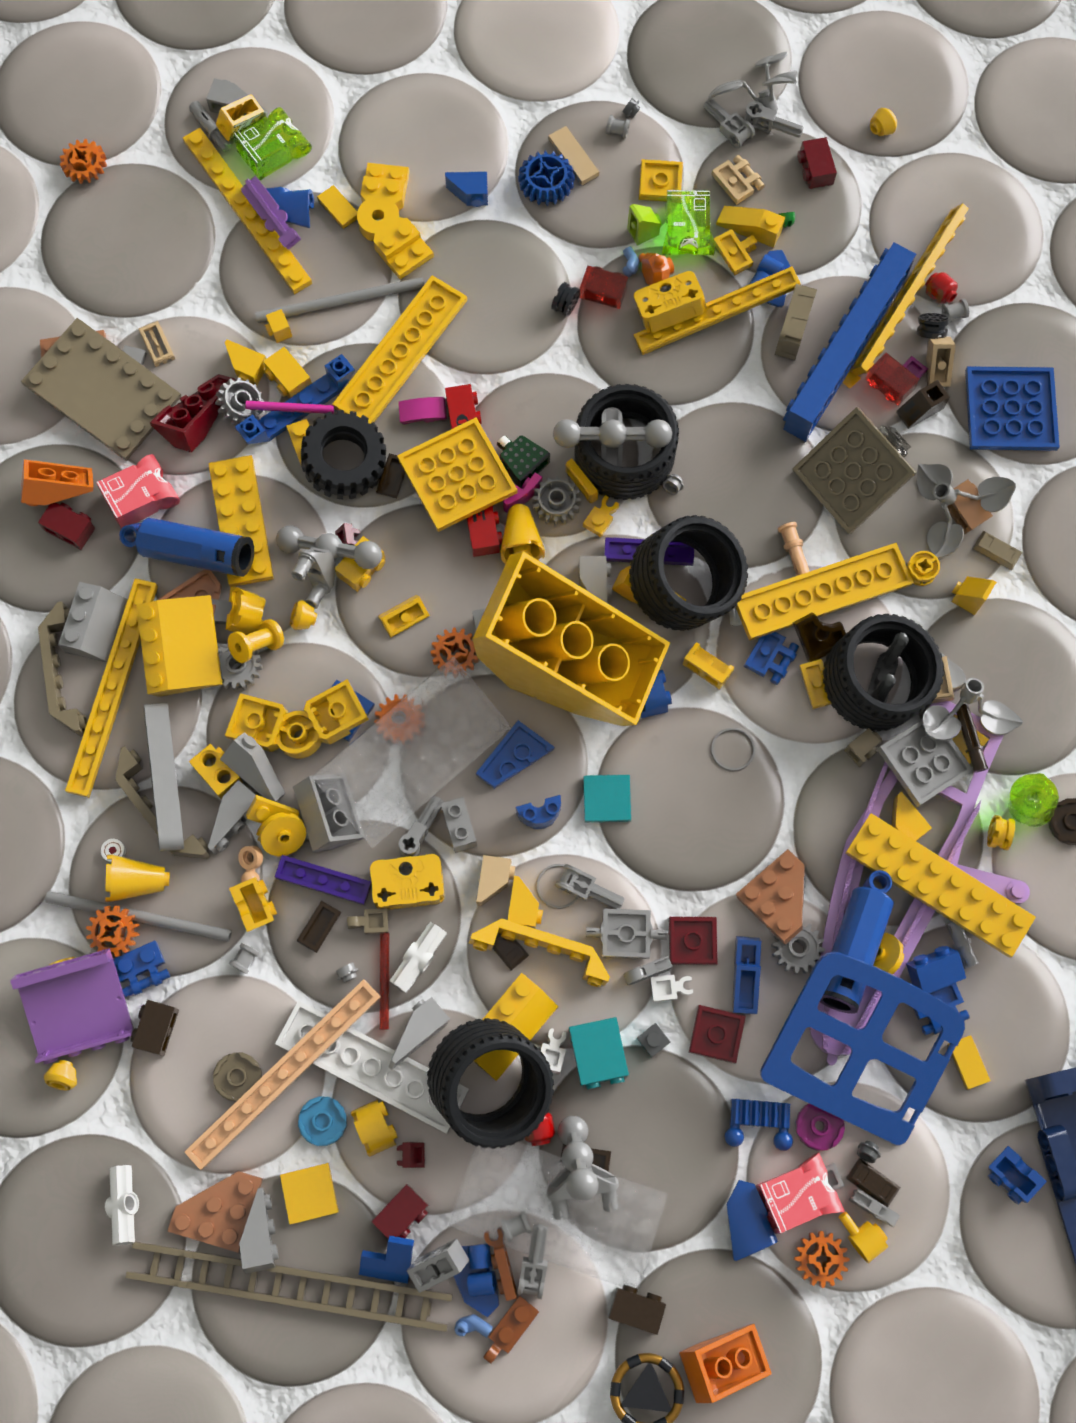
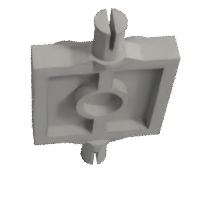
[586,909,667,959]

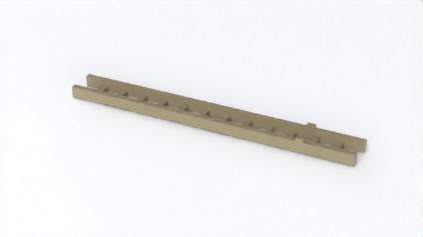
[125,1242,453,1332]

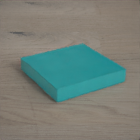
[583,775,631,823]

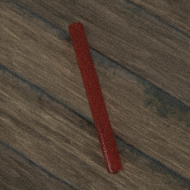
[380,933,390,1030]

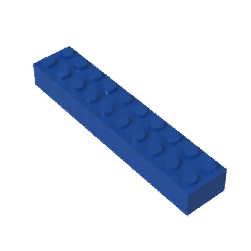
[783,242,916,442]

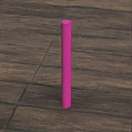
[245,401,334,414]

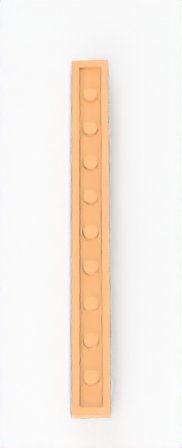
[185,979,381,1170]

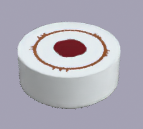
[101,839,126,863]

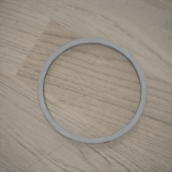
[711,728,755,771]
[537,864,578,909]

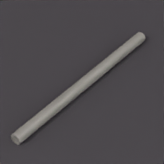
[255,277,424,323]
[45,891,232,942]

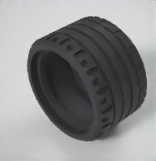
[574,384,679,500]
[629,515,748,631]
[822,614,944,731]
[427,1018,554,1149]

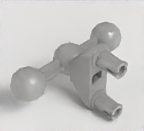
[553,407,672,467]
[276,525,382,609]
[546,1116,619,1220]

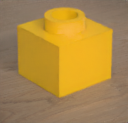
[265,309,292,343]

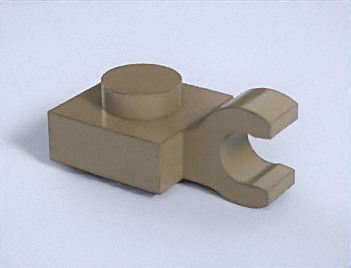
[347,908,388,934]

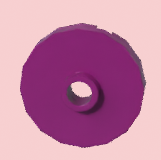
[795,1103,845,1151]

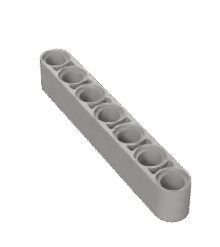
[144,703,184,852]

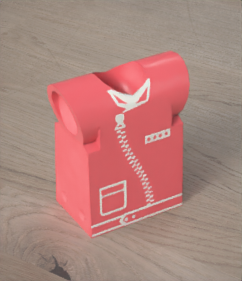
[97,454,180,529]
[755,1152,844,1234]

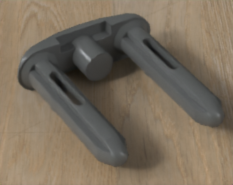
[867,632,909,703]

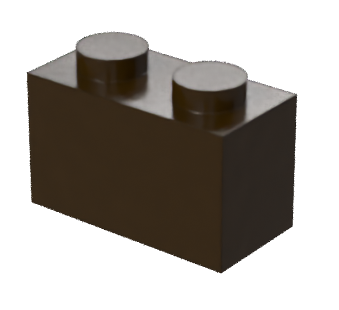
[131,1000,179,1056]
[608,1284,666,1335]

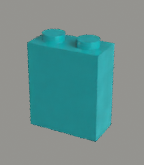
[569,1017,629,1090]

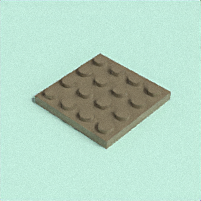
[792,407,917,534]

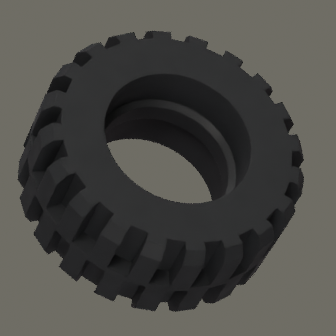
[301,410,386,500]

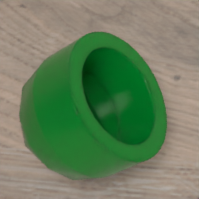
[778,212,795,228]

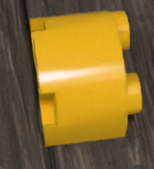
[225,587,266,635]
[229,877,277,932]
[351,1099,398,1157]

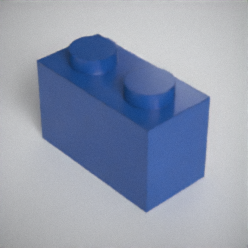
[906,946,966,993]

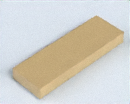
[548,126,599,185]

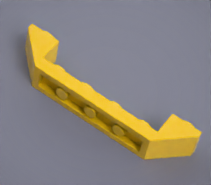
[469,918,610,987]

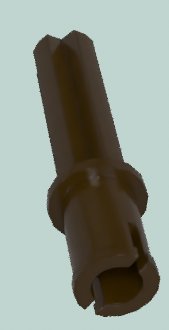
[956,704,989,773]

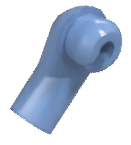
[622,246,640,277]
[454,1314,493,1338]

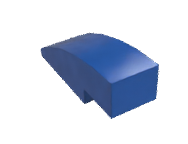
[733,936,762,1014]

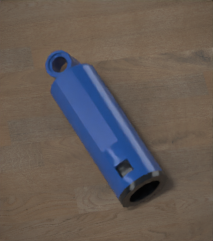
[119,518,254,577]
[820,870,894,1014]

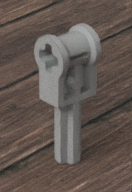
[704,99,755,148]
[744,101,804,138]
[399,796,444,857]
[555,864,624,909]
[517,1224,548,1300]

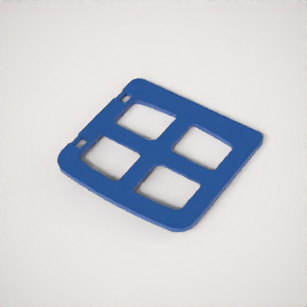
[760,952,965,1145]

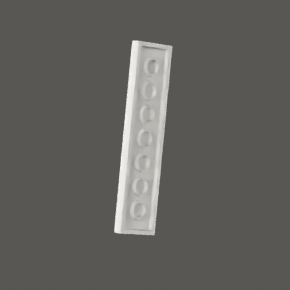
[275,1000,469,1134]

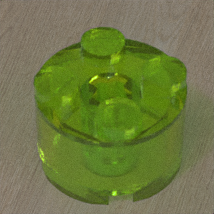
[1008,773,1059,827]

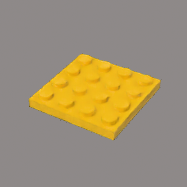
[397,418,518,532]

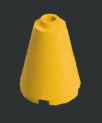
[500,504,545,564]
[105,854,170,902]

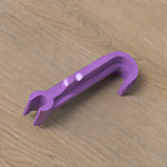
[241,175,301,250]

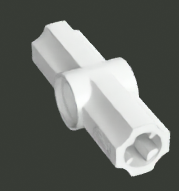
[390,922,447,993]
[105,1165,139,1246]

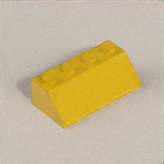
[473,973,558,1082]

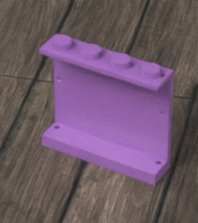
[10,948,134,1064]

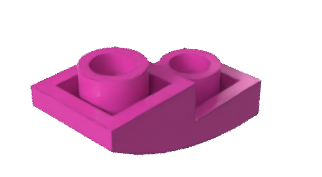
[398,397,447,425]
[502,473,542,513]

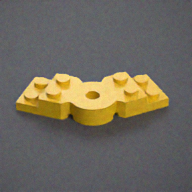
[357,163,434,280]
[225,679,369,759]

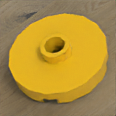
[259,812,306,857]
[873,933,904,974]

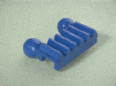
[725,1099,793,1151]

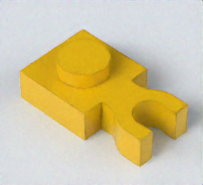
[583,495,619,537]

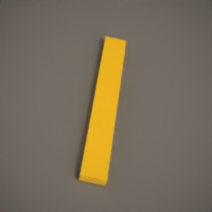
[633,266,801,355]

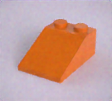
[21,459,94,506]
[679,1324,772,1403]

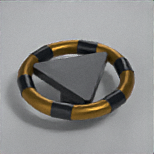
[610,1353,685,1423]

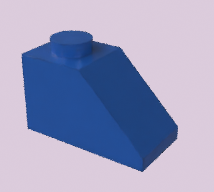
[445,172,488,207]

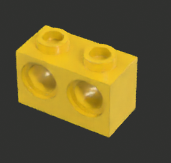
[189,743,244,800]

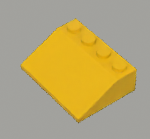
[137,595,222,697]

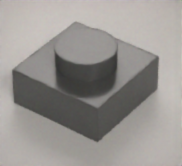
[636,1023,670,1058]

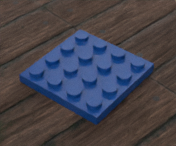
[965,366,1060,451]

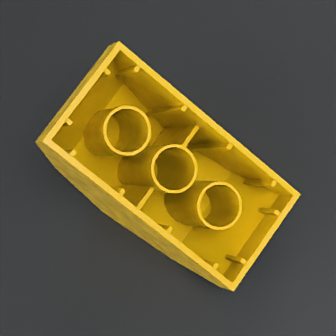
[472,551,670,726]

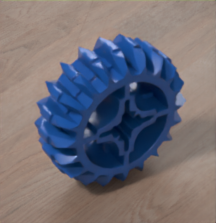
[518,150,575,206]

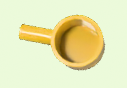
[838,1212,888,1264]

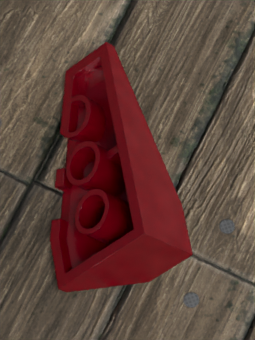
[150,374,236,453]

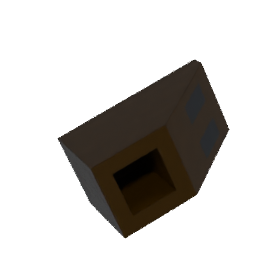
[896,380,950,429]

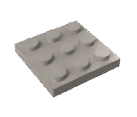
[877,720,973,807]

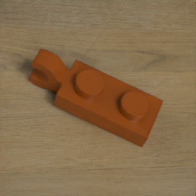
[484,1227,517,1301]
[483,1296,539,1364]

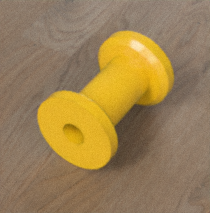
[228,619,284,663]

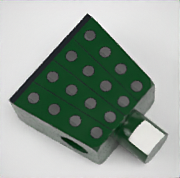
[497,435,550,489]

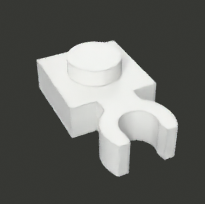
[650,975,693,1002]
[540,1028,566,1075]

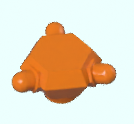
[638,252,674,289]

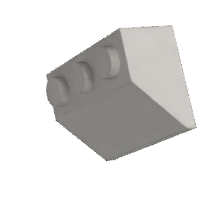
[58,582,128,663]
[293,773,365,852]

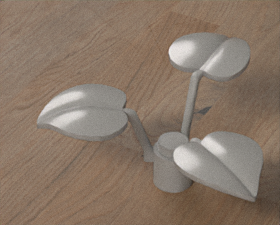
[708,52,797,110]
[917,464,1016,558]
[922,653,1023,741]

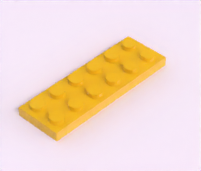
[208,455,274,587]

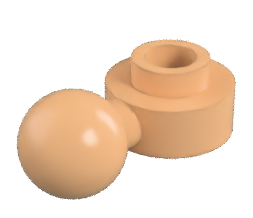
[238,845,263,883]

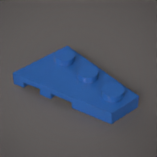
[476,720,555,789]

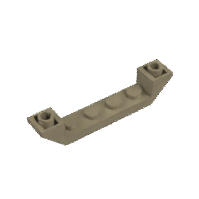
[38,601,87,737]
[115,746,211,859]

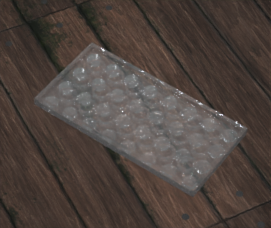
[311,657,512,848]
[449,1142,668,1293]

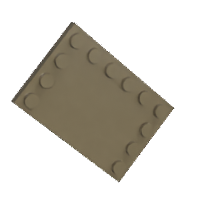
[21,318,181,461]

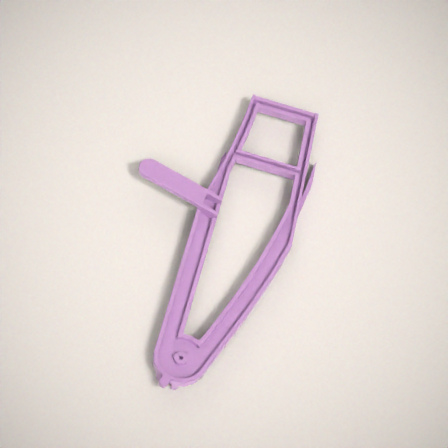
[809,701,1030,1065]

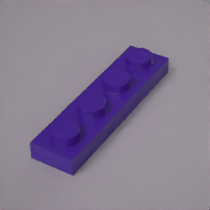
[604,537,694,566]
[274,855,372,905]

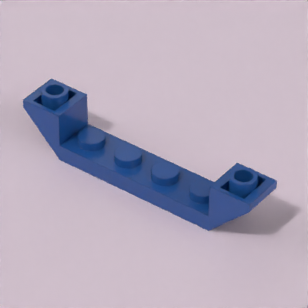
[235,354,355,444]

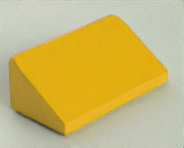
[378,595,430,638]

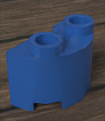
[641,670,672,718]
[515,795,561,829]
[988,1146,1047,1205]

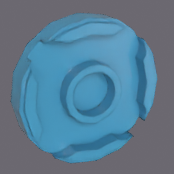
[298,1096,347,1146]

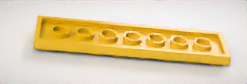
[332,275,467,424]
[735,543,914,641]
[845,813,1036,958]

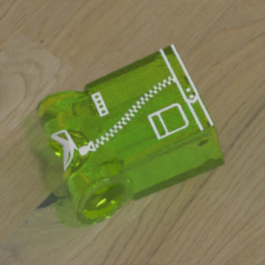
[234,107,312,180]
[662,190,715,255]

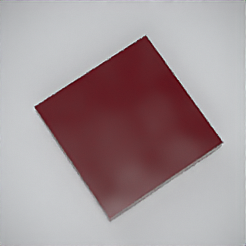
[669,917,718,965]
[688,1005,746,1064]

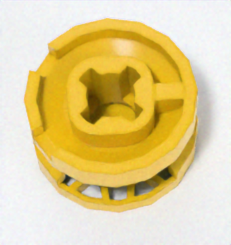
[907,551,940,586]
[987,815,1015,851]

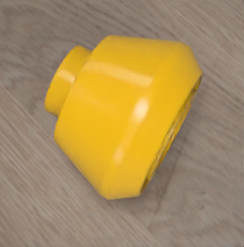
[870,108,897,136]
[290,600,317,630]
[43,1060,77,1091]

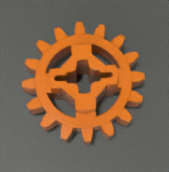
[60,139,107,184]
[430,627,479,677]
[86,905,140,957]
[794,1231,850,1288]

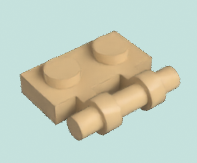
[711,155,765,205]

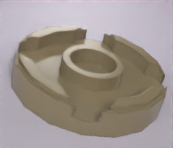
[213,1052,262,1101]

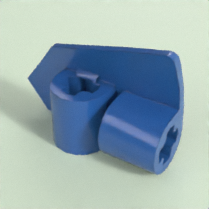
[266,187,314,228]
[749,250,791,308]
[726,1180,778,1261]
[454,1244,499,1317]

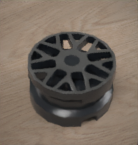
[551,282,580,317]
[917,313,949,339]

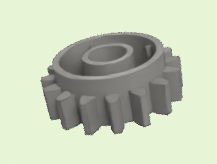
[215,378,264,425]
[533,476,581,525]
[219,642,263,691]
[771,924,825,974]

